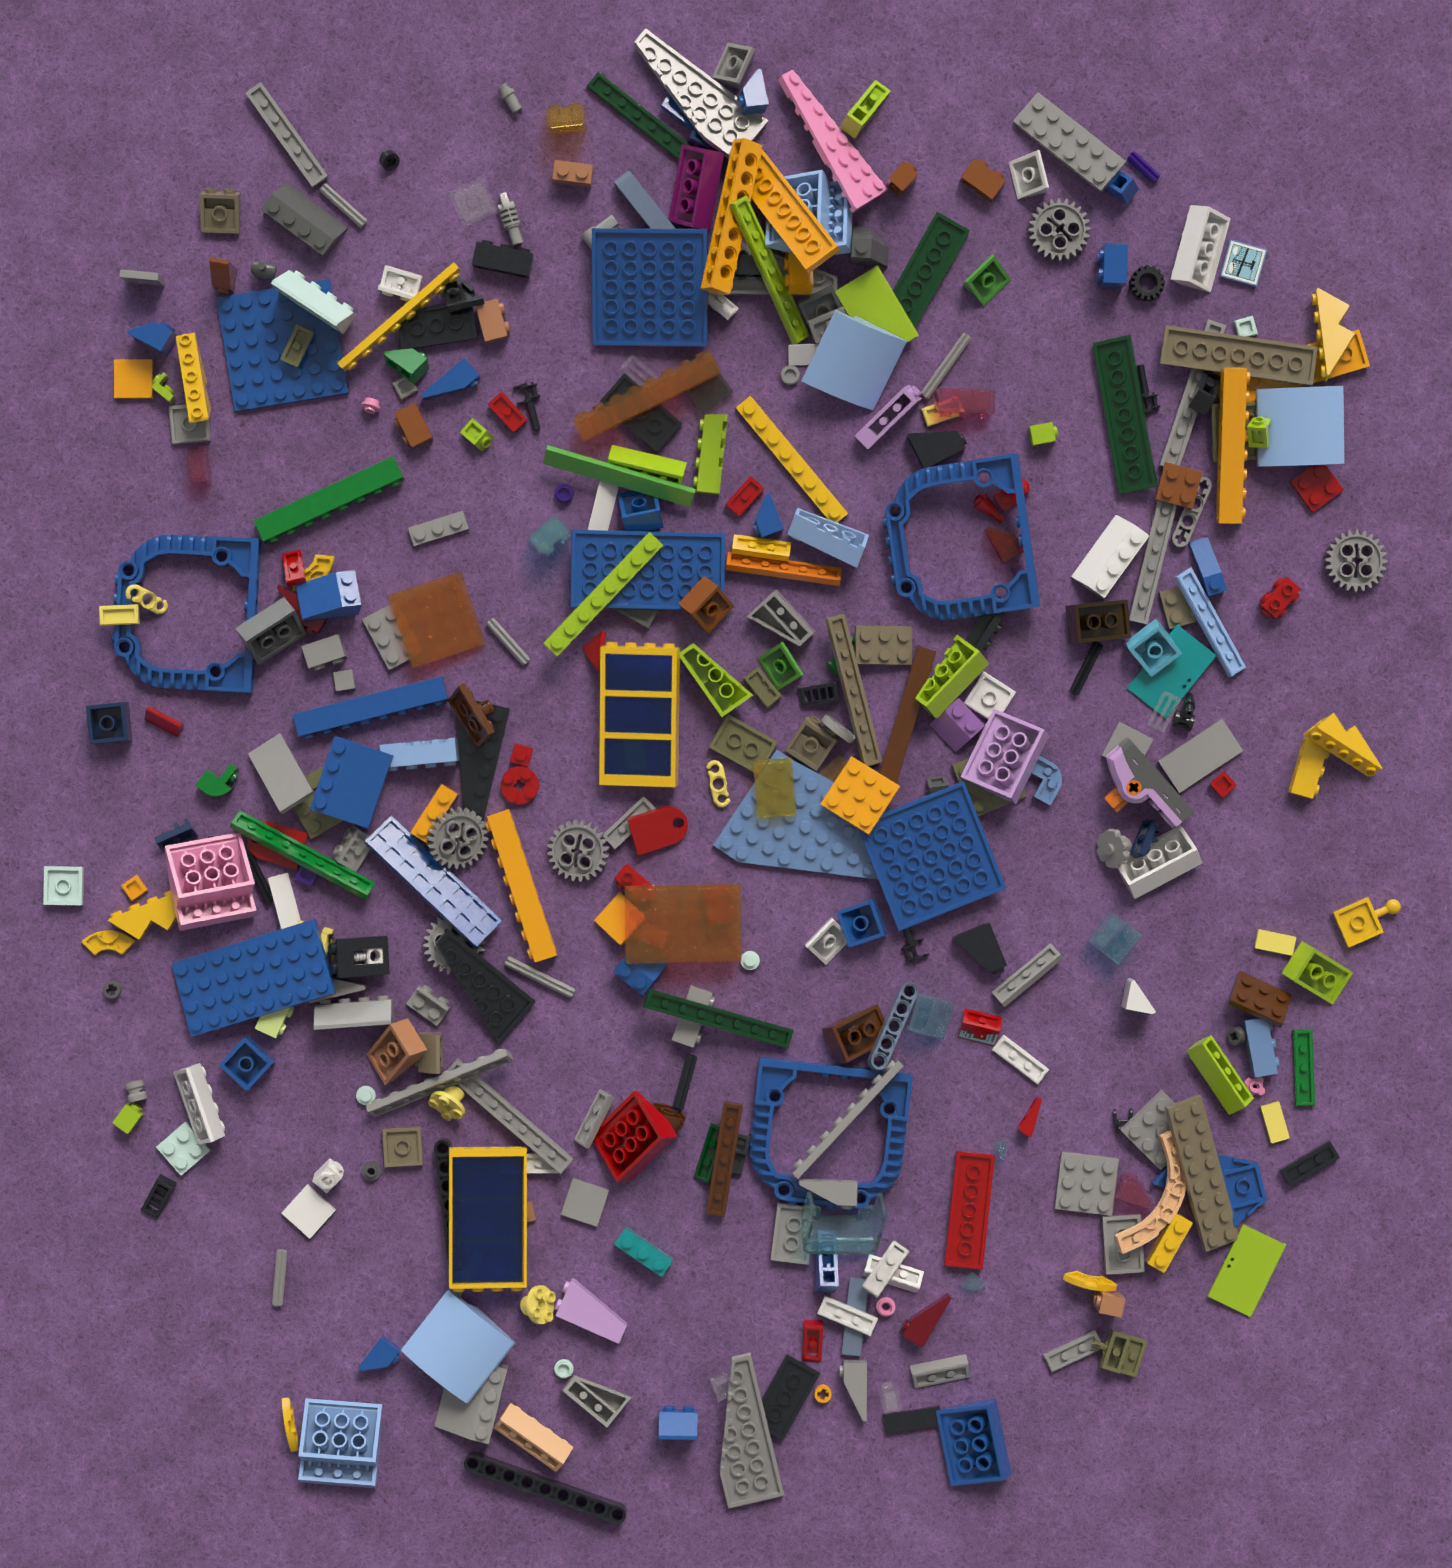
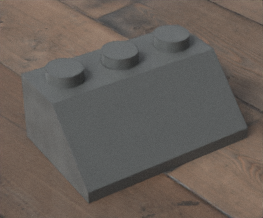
[235,597,306,665]

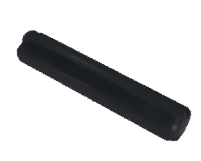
[1070,642,1103,695]
[246,851,274,905]
[673,1054,697,1110]

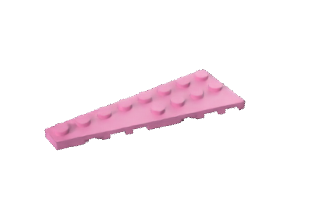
[778,70,888,213]

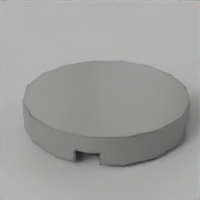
[821,715,855,743]

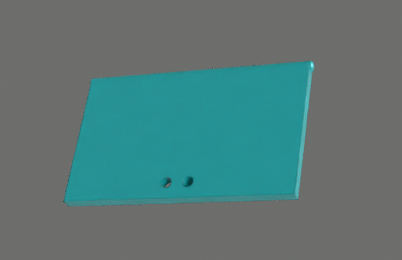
[1127,624,1217,718]

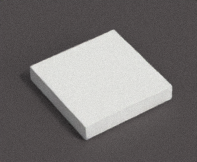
[964,672,1016,719]
[282,1184,336,1239]

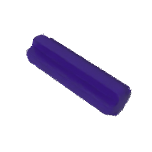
[1127,151,1160,183]

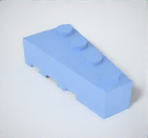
[788,508,869,568]
[380,738,460,771]

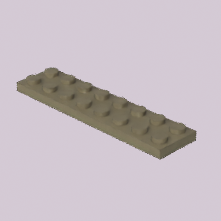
[1159,325,1318,386]
[1165,1094,1238,1252]

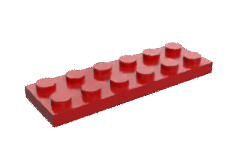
[944,1150,995,1270]

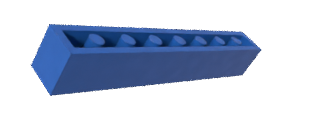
[293,676,449,739]

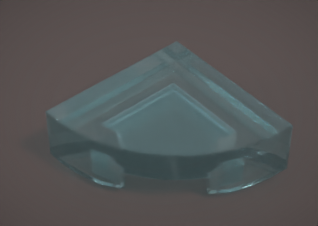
[995,1140,1008,1160]
[959,1270,986,1290]

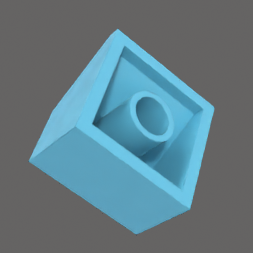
[1126,619,1182,677]

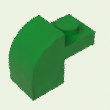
[195,764,239,796]

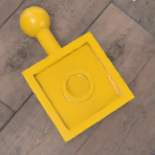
[1332,897,1401,948]

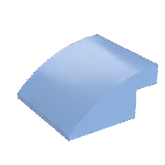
[765,170,852,255]
[801,310,907,410]
[1256,386,1345,467]
[401,1290,515,1404]
[298,1398,382,1488]

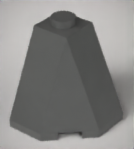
[849,226,889,267]

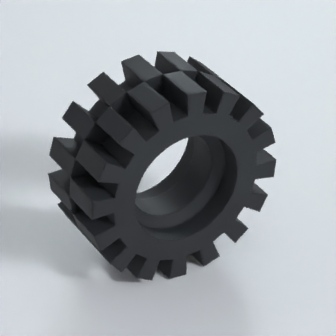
[1129,265,1165,302]

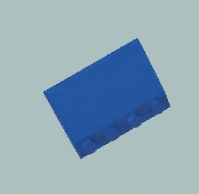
[310,736,394,828]
[936,1399,1012,1486]

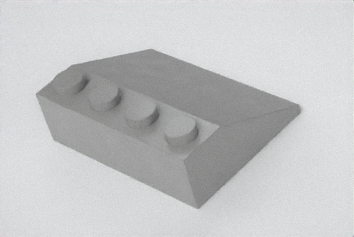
[435,1363,509,1444]

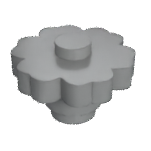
[1096,829,1132,868]

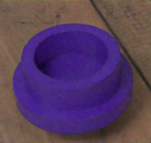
[555,484,574,504]

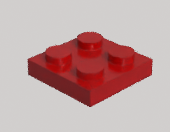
[1290,464,1344,513]

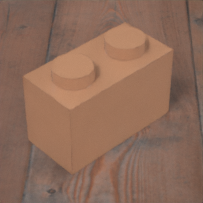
[552,160,594,188]
[476,298,511,344]
[1092,1291,1126,1318]

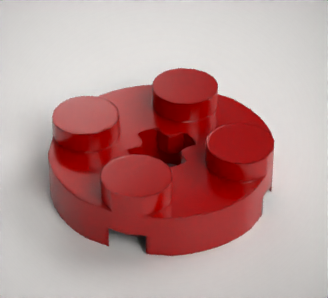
[500,766,539,804]

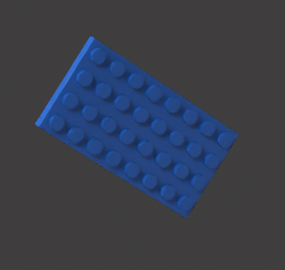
[570,530,725,610]
[171,919,336,1037]

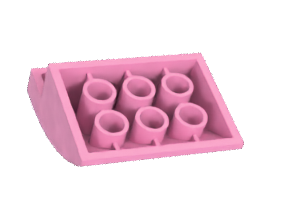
[165,833,257,931]

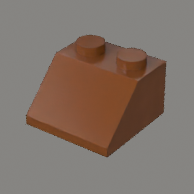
[678,576,734,634]

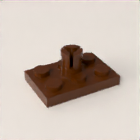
[447,683,495,749]

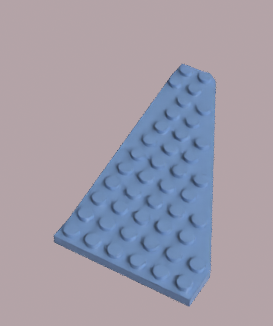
[713,749,888,879]

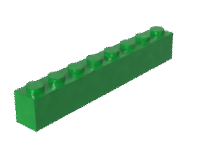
[253,456,405,544]

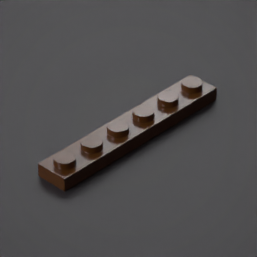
[706,1101,743,1217]

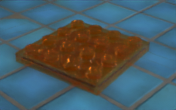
[388,572,486,669]

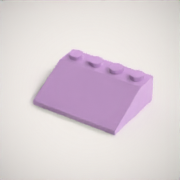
[961,709,1049,804]

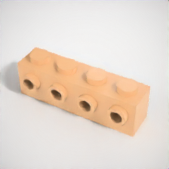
[494,1403,573,1472]

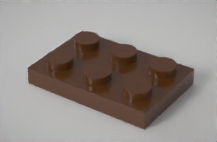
[1228,971,1292,1028]

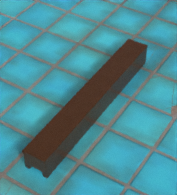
[879,645,937,784]

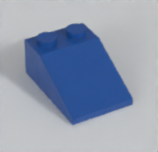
[295,570,361,621]

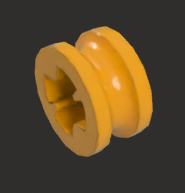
[814,1384,832,1403]

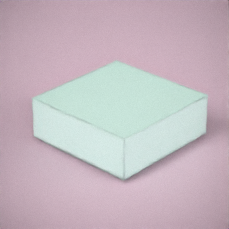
[1234,316,1258,337]

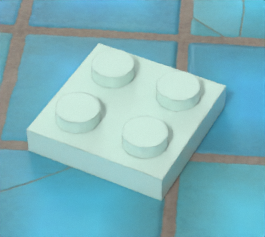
[43,866,84,905]
[156,1122,211,1176]

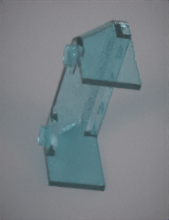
[802,1192,888,1254]

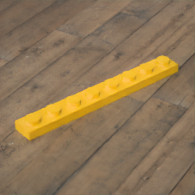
[337,262,461,371]
[736,396,848,523]

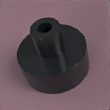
[379,150,400,171]

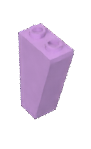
[855,385,923,449]
[554,1278,627,1344]

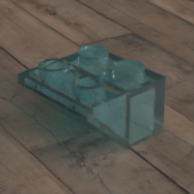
[527,514,571,557]
[1086,910,1142,965]
[907,992,954,1039]

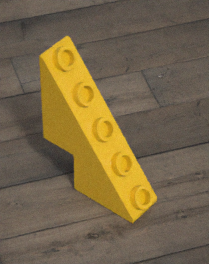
[1311,288,1355,382]
[176,332,211,423]
[1304,713,1382,776]
[108,890,177,940]

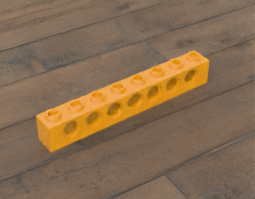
[701,138,763,296]

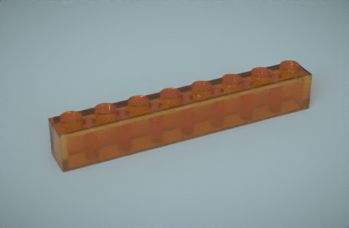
[573,351,721,443]

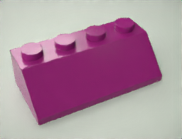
[668,145,724,230]

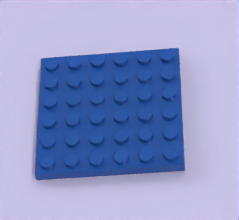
[592,228,708,347]
[216,279,349,412]
[858,781,1006,931]

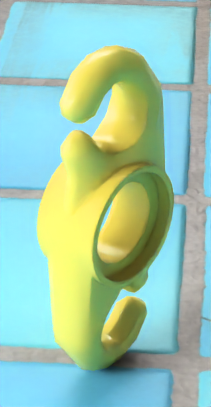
[126,584,168,614]
[706,760,730,808]

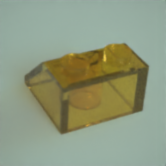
[546,102,587,136]

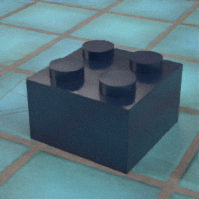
[86,702,132,745]

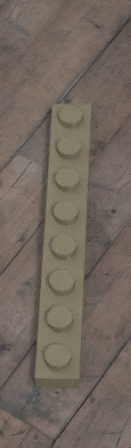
[825,614,882,766]

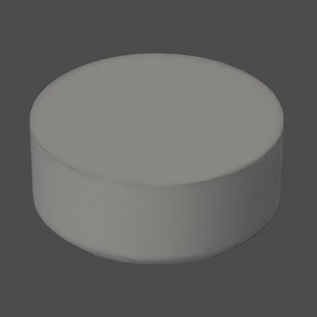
[781,365,800,385]

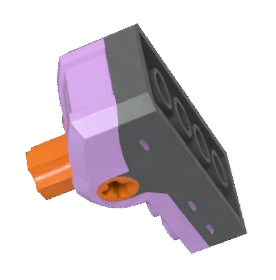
[1104,737,1194,829]

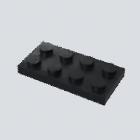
[398,304,478,350]
[599,373,682,453]
[762,1354,820,1440]

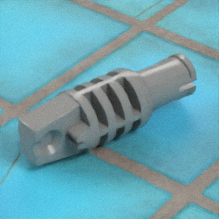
[497,192,523,247]

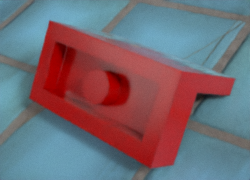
[958,1008,1002,1046]

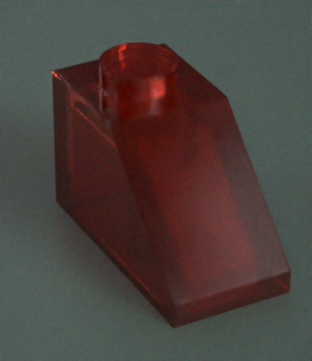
[984,527,1024,564]

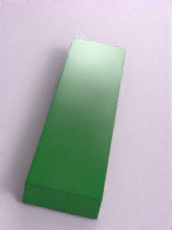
[1292,1029,1315,1106]

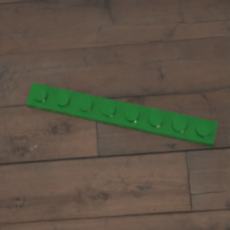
[230,810,375,900]

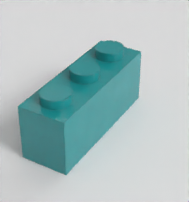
[614,1226,673,1277]

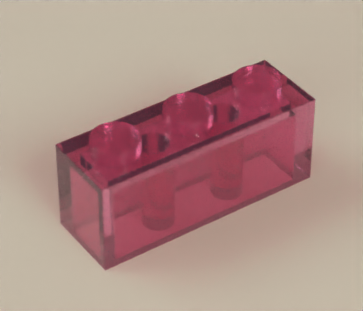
[934,388,995,419]

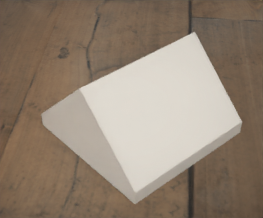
[1008,150,1049,199]
[805,917,847,965]
[1121,978,1156,1014]

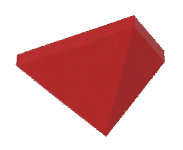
[582,631,607,670]

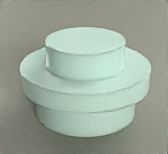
[741,951,760,970]
[356,1086,376,1105]
[554,1359,574,1379]

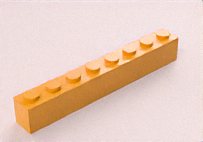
[1216,367,1250,524]
[485,809,558,962]

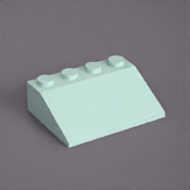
[271,270,356,334]

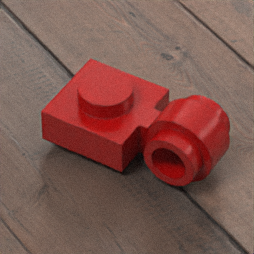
[993,478,1031,512]

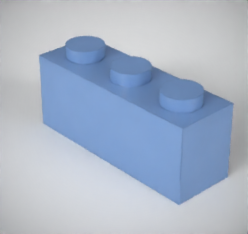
[1242,1017,1280,1078]

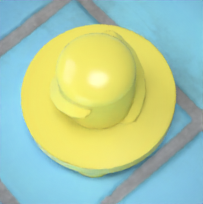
[428,1085,465,1121]
[520,1285,556,1324]

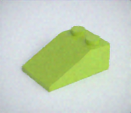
[1282,941,1353,1005]

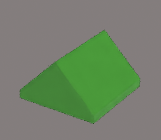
[963,254,1011,306]
[757,642,803,690]

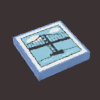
[1219,239,1267,287]

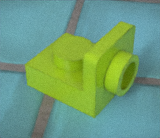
[151,372,176,404]
[1247,417,1271,448]
[460,418,494,451]

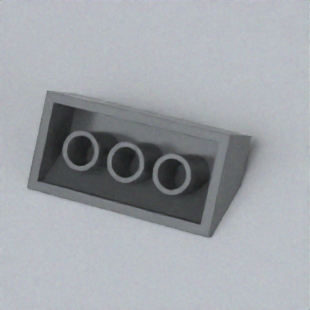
[261,182,348,259]

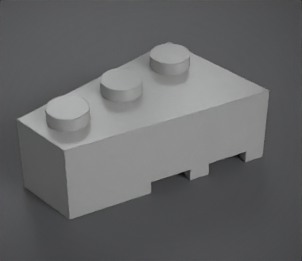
[747,590,816,646]
[561,1374,631,1427]

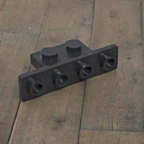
[965,595,1005,652]

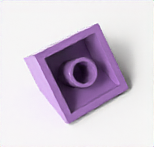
[929,698,985,752]

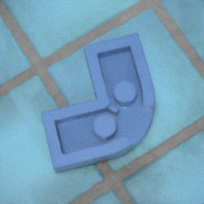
[1032,756,1062,806]

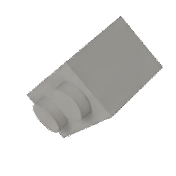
[301,634,347,671]

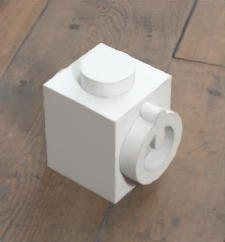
[312,1158,344,1193]

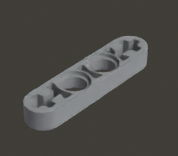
[1171,477,1212,548]

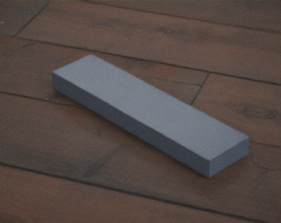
[841,1277,868,1356]

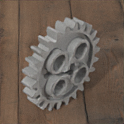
[1028,198,1091,262]
[1324,529,1388,592]
[426,807,489,869]
[547,819,610,882]
[423,918,485,975]

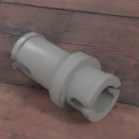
[498,82,523,114]

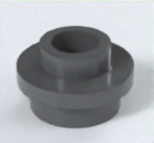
[362,1161,381,1181]

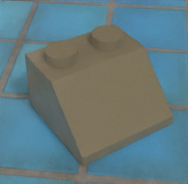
[415,1032,443,1074]

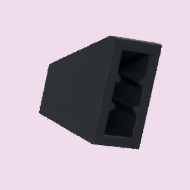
[906,431,967,469]
[953,922,1007,974]

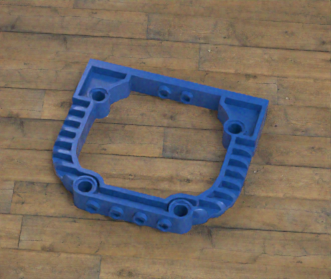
[883,453,1040,620]
[112,535,262,693]
[750,1057,913,1211]

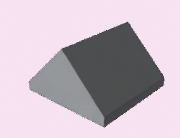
[712,43,755,90]

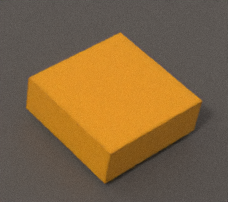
[121,875,148,901]

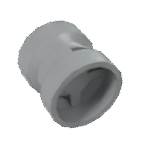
[124,1079,148,1103]

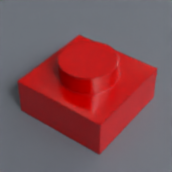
[510,743,534,767]
[1209,771,1237,798]

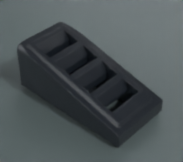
[798,682,839,707]
[141,1174,177,1219]

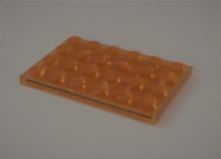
[625,884,742,963]

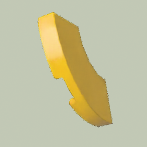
[292,554,335,591]
[81,930,136,955]
[1063,1271,1117,1292]
[282,1397,298,1452]

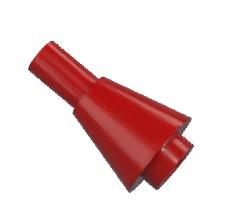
[973,493,1005,523]

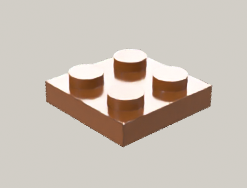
[1155,462,1202,509]

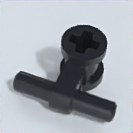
[1171,693,1195,732]

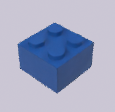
[1096,244,1128,289]
[219,1035,276,1091]

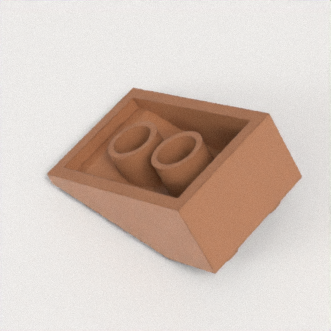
[366,1018,427,1086]

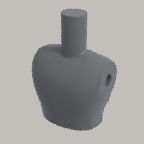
[251,261,277,280]

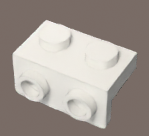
[378,265,423,302]

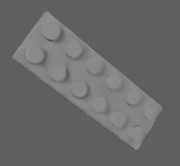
[1013,92,1126,193]

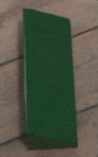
[693,1123,720,1184]

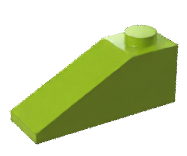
[840,80,891,139]

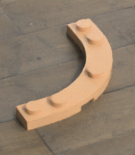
[1114,1130,1186,1254]

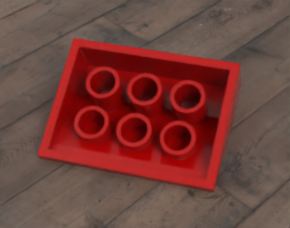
[593,1090,677,1182]

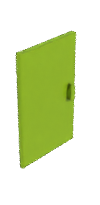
[835,265,919,343]
[1207,1224,1286,1318]

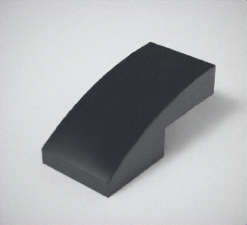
[732,1134,751,1176]

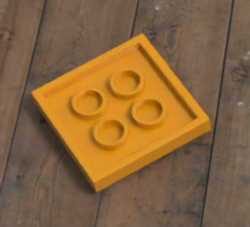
[820,756,900,835]

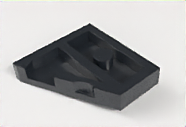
[443,277,485,312]

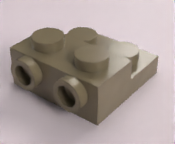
[200,188,241,234]
[785,716,839,771]

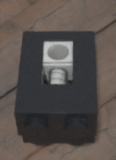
[328,935,390,978]

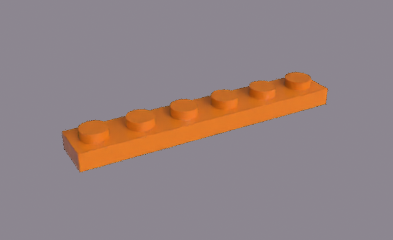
[726,552,842,586]

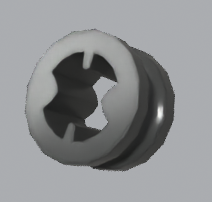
[103,981,122,999]
[1227,1027,1247,1045]

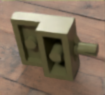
[1091,1328,1148,1377]

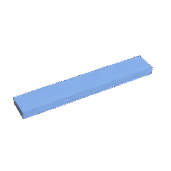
[1174,567,1246,677]

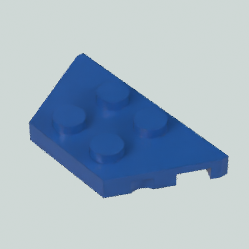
[1217,1154,1267,1227]

